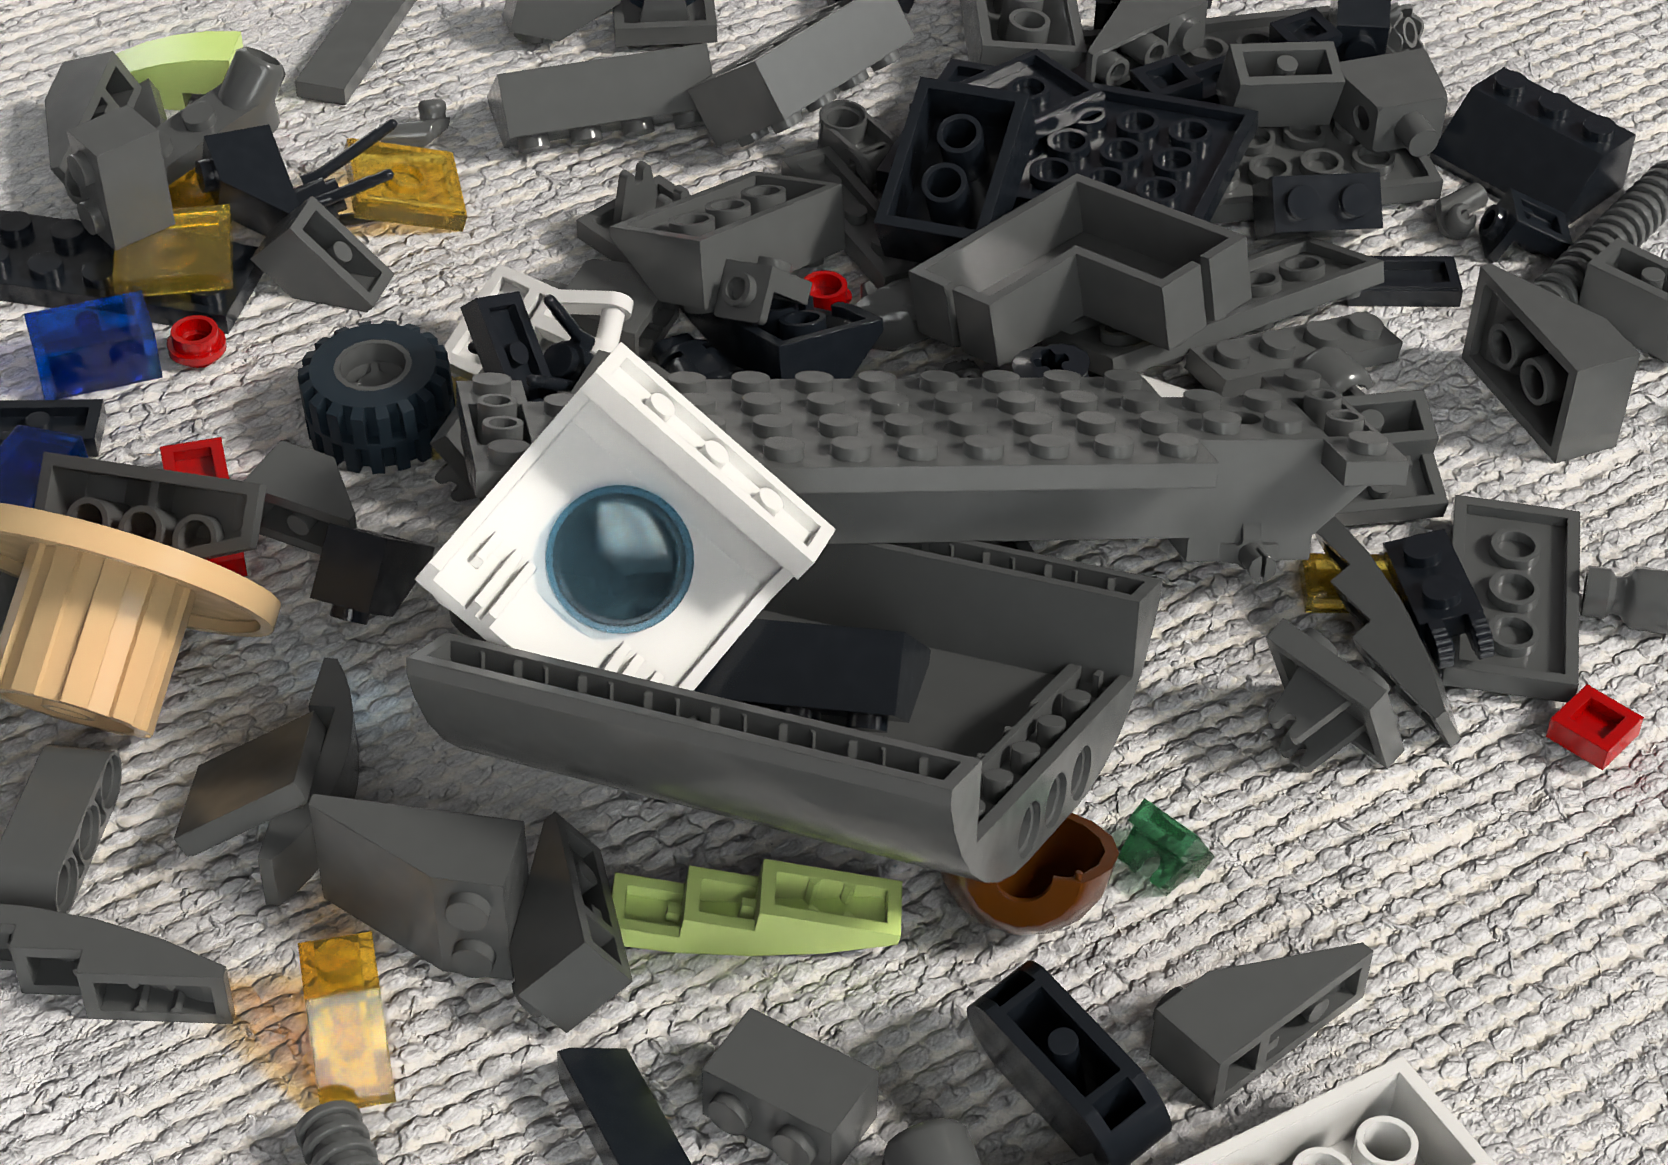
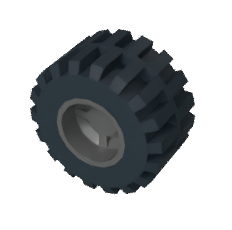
[297,320,456,474]

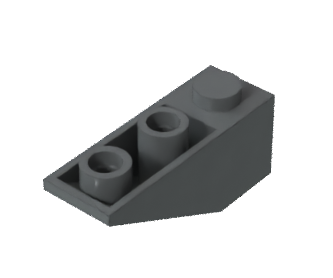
[1085,0,1208,87]

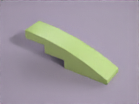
[611,859,903,956]

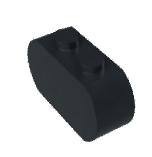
[967,961,1172,1165]

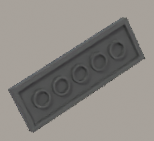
[1041,236,1384,377]

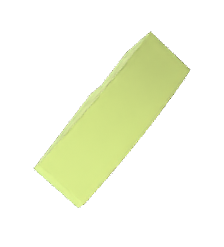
[116,31,243,110]

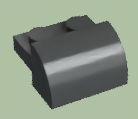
[1335,389,1449,526]

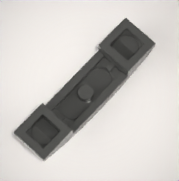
[257,658,360,906]

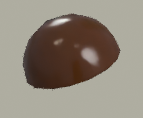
[940,813,1119,935]

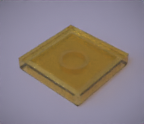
[344,138,467,232]
[113,204,233,298]

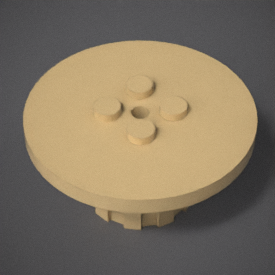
[0,503,281,738]

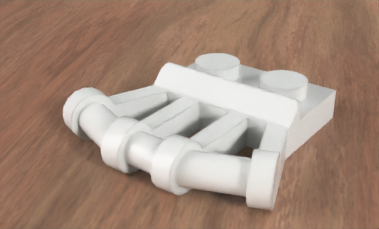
[444,263,634,393]

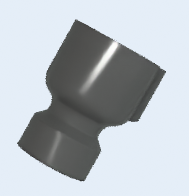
[1581,565,1668,635]

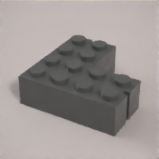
[908,174,1252,367]

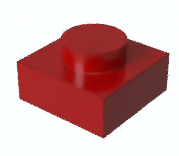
[1546,684,1644,771]

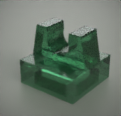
[1118,798,1215,896]

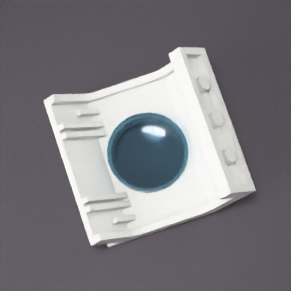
[415,342,836,691]

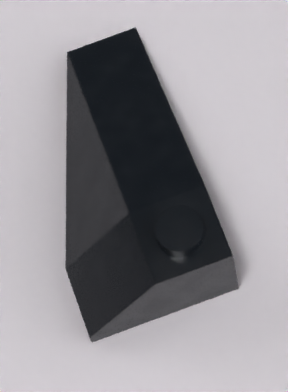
[679,295,884,379]

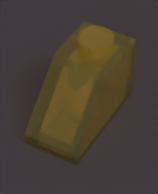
[298,931,396,1108]

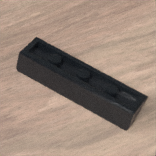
[557,1048,692,1165]

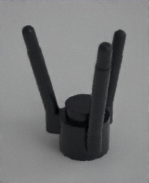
[294,119,419,226]
[468,294,596,394]

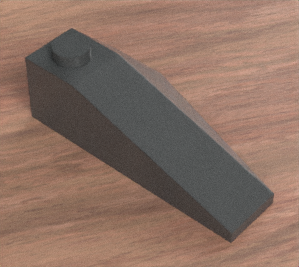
[34,452,267,560]

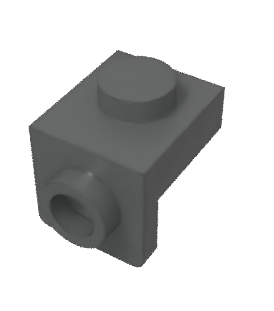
[714,256,812,325]

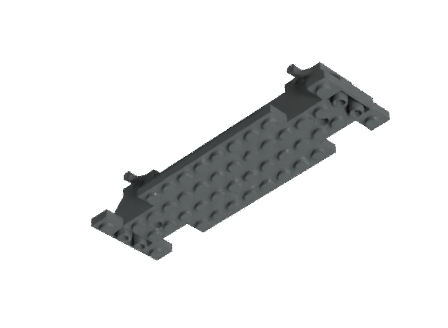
[456,368,1410,595]

